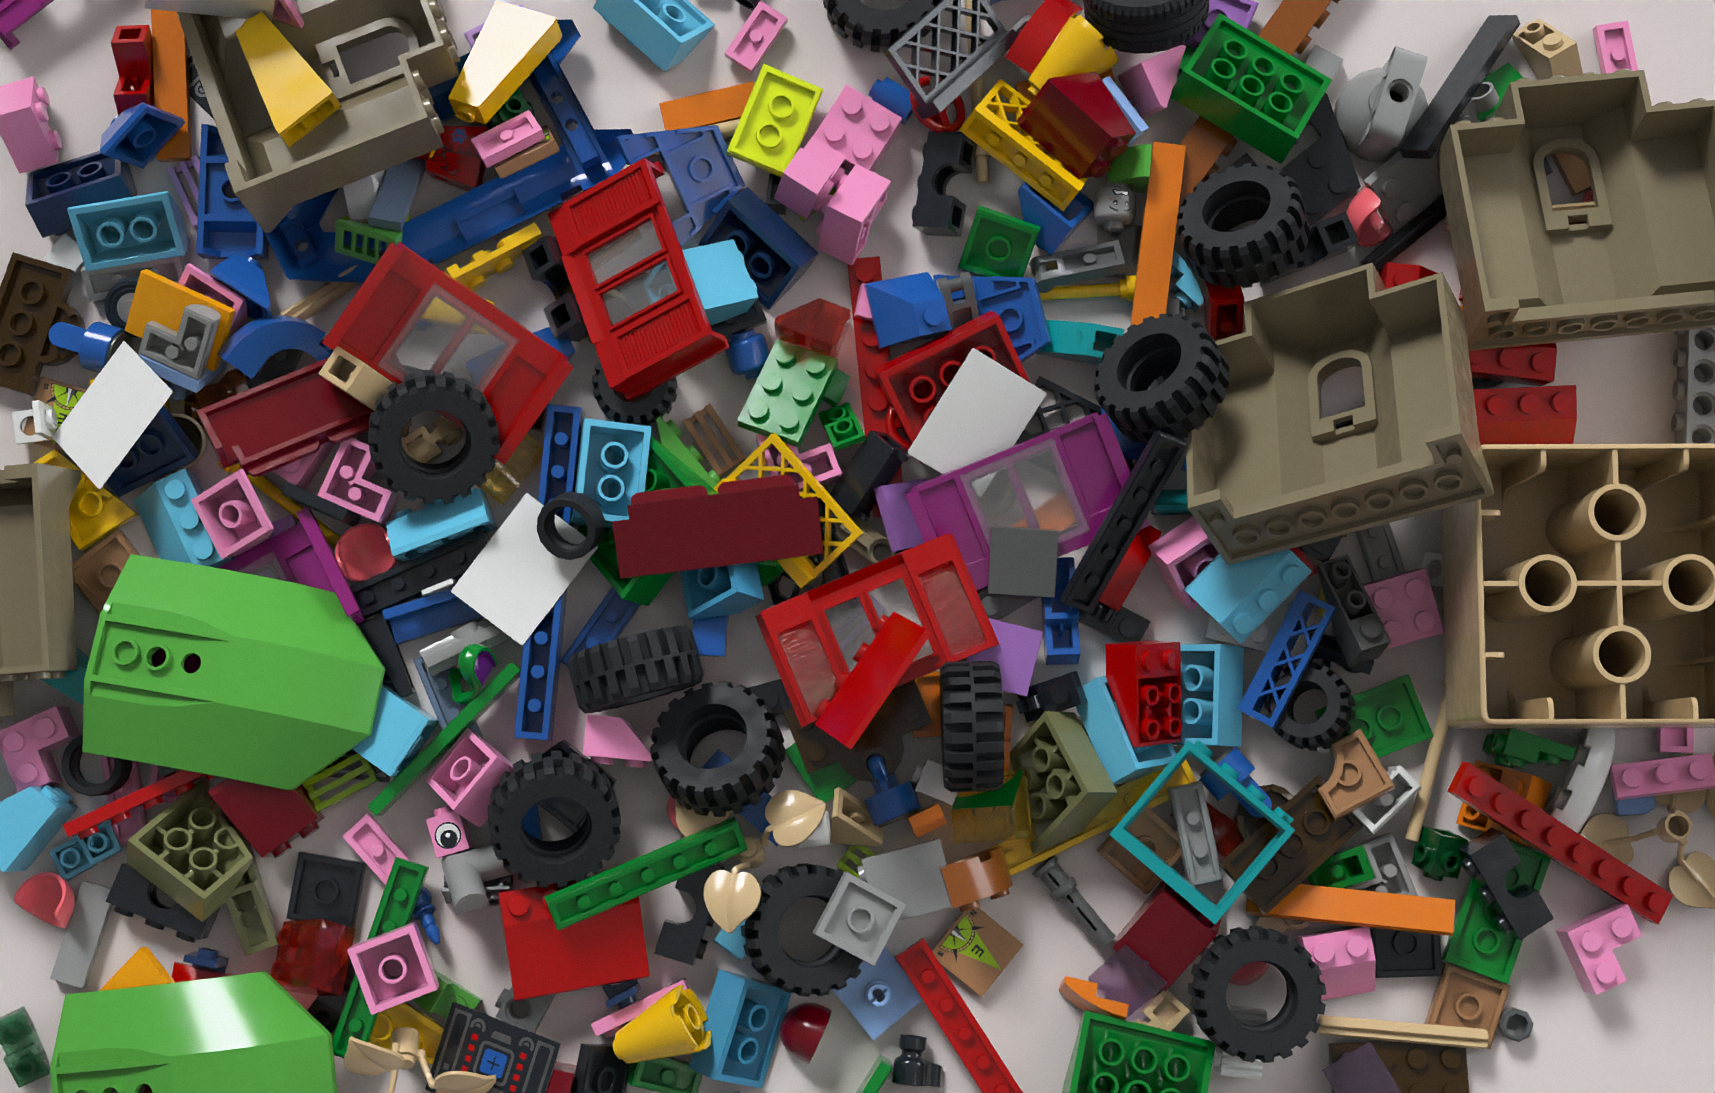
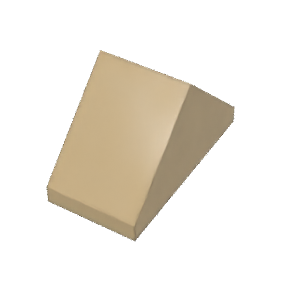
[830,787,884,847]

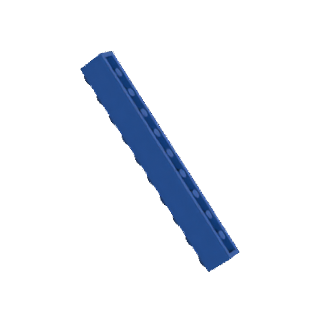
[514,404,585,741]

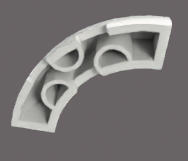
[1544,728,1616,833]

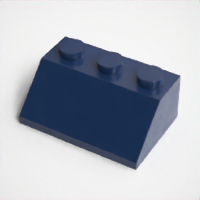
[25,151,137,238]
[698,187,819,310]

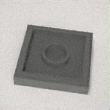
[988,526,1059,597]

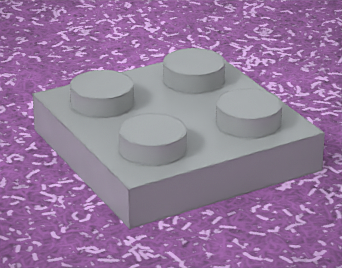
[813,872,906,966]

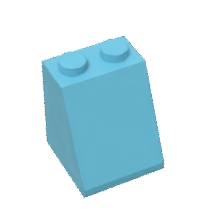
[643,239,759,326]
[352,683,439,777]
[0,785,78,873]

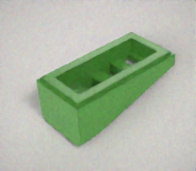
[335,218,403,264]

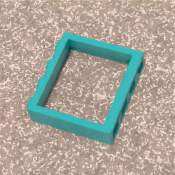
[1109,740,1295,924]

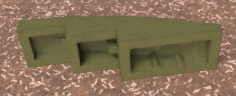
[225,816,279,956]

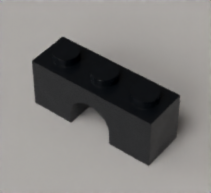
[912,131,977,237]
[1259,211,1359,286]
[522,235,589,342]
[1458,827,1554,941]
[105,863,221,943]
[654,864,725,966]

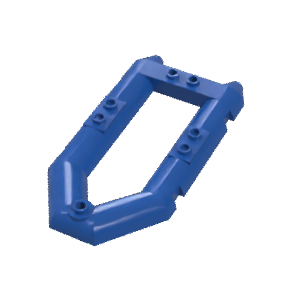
[264,19,633,284]

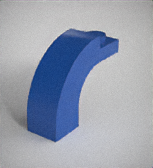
[217,315,333,379]

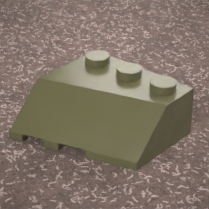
[1010,711,1118,854]
[127,779,253,922]

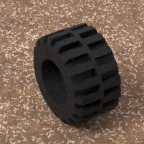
[592,362,678,426]
[1264,662,1356,751]

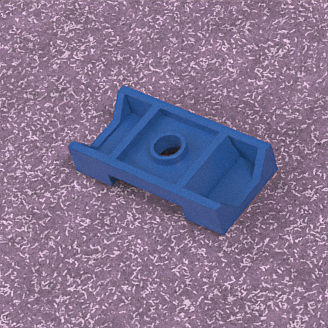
[196,124,269,260]

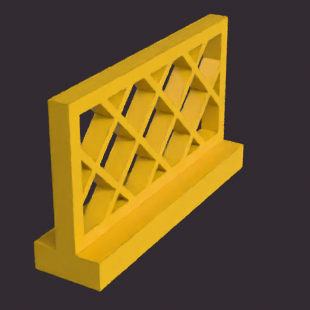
[959,78,1089,211]
[713,433,863,588]

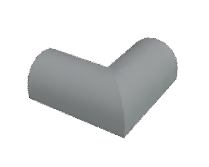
[138,304,221,380]
[1344,833,1418,896]
[441,843,515,916]

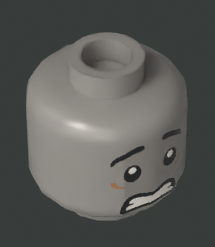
[1093,182,1136,232]

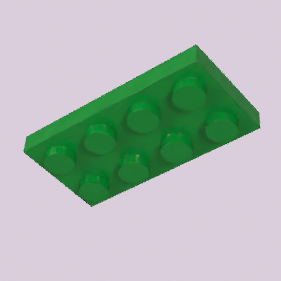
[1441,841,1551,984]

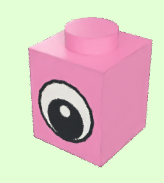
[426,806,474,858]

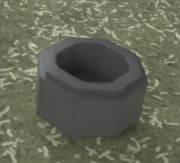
[1498,1007,1534,1042]

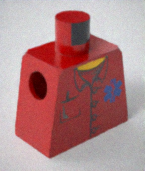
[416,126,489,192]

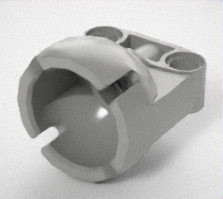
[1334,46,1428,163]

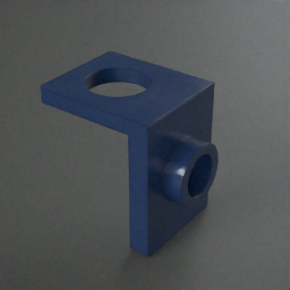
[183,947,229,972]
[602,979,642,1009]

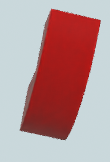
[1005,0,1083,74]
[110,25,154,116]
[1099,526,1162,612]

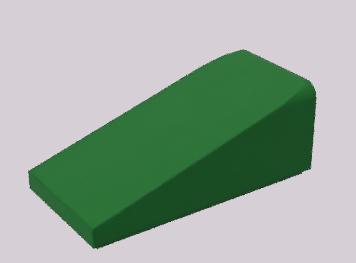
[627,1057,702,1093]

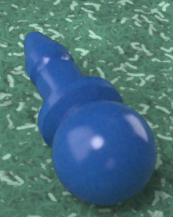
[413,887,440,945]

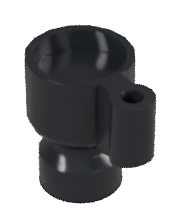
[892,1034,942,1087]

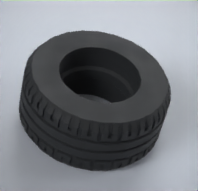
[1083,0,1209,54]

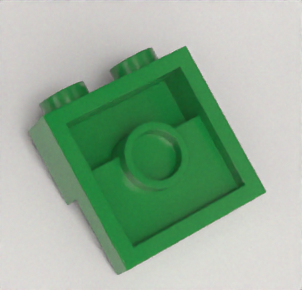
[1482,728,1576,769]

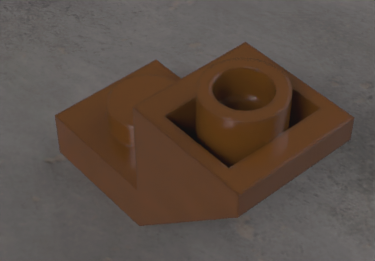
[184,369,249,429]

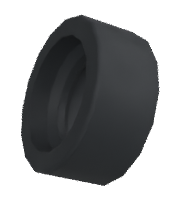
[537,492,605,560]
[61,734,132,796]

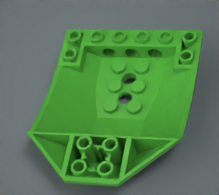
[83,554,385,791]
[50,971,338,1093]

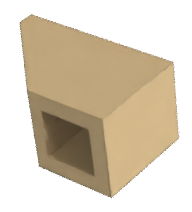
[1512,18,1583,80]
[318,346,392,411]

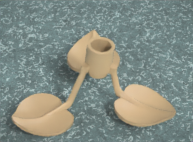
[1579,753,1715,909]
[675,790,826,934]
[344,1027,496,1093]

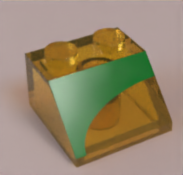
[951,770,1032,844]

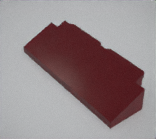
[197,354,404,477]
[612,475,824,579]

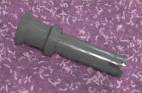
[1032,855,1116,949]

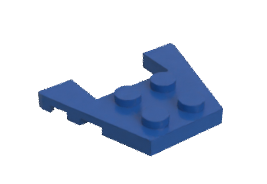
[615,125,745,248]
[933,274,1052,363]

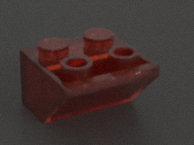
[774,298,851,359]
[271,919,356,996]

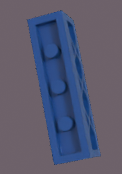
[382,588,485,645]
[1238,590,1337,728]

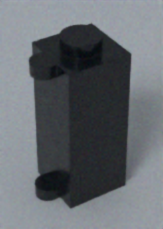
[830,430,910,522]

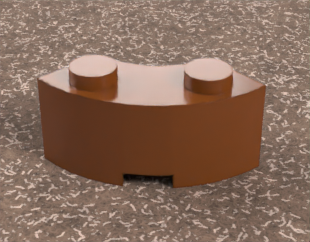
[939,846,1013,912]

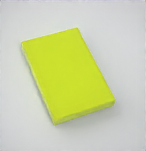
[726,63,824,178]

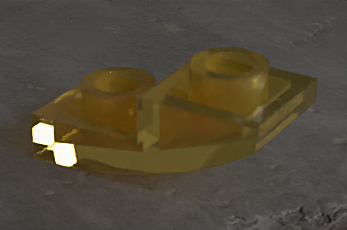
[480,434,543,506]

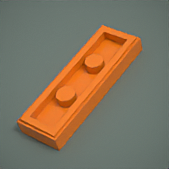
[659,81,754,131]

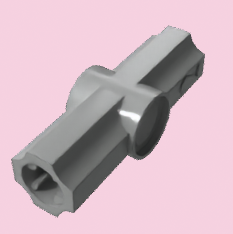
[419,619,512,677]

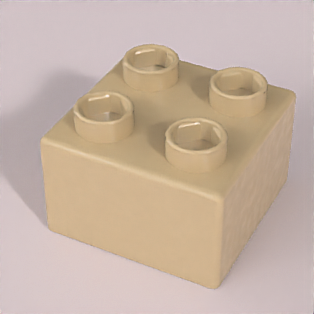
[1441,443,1715,729]

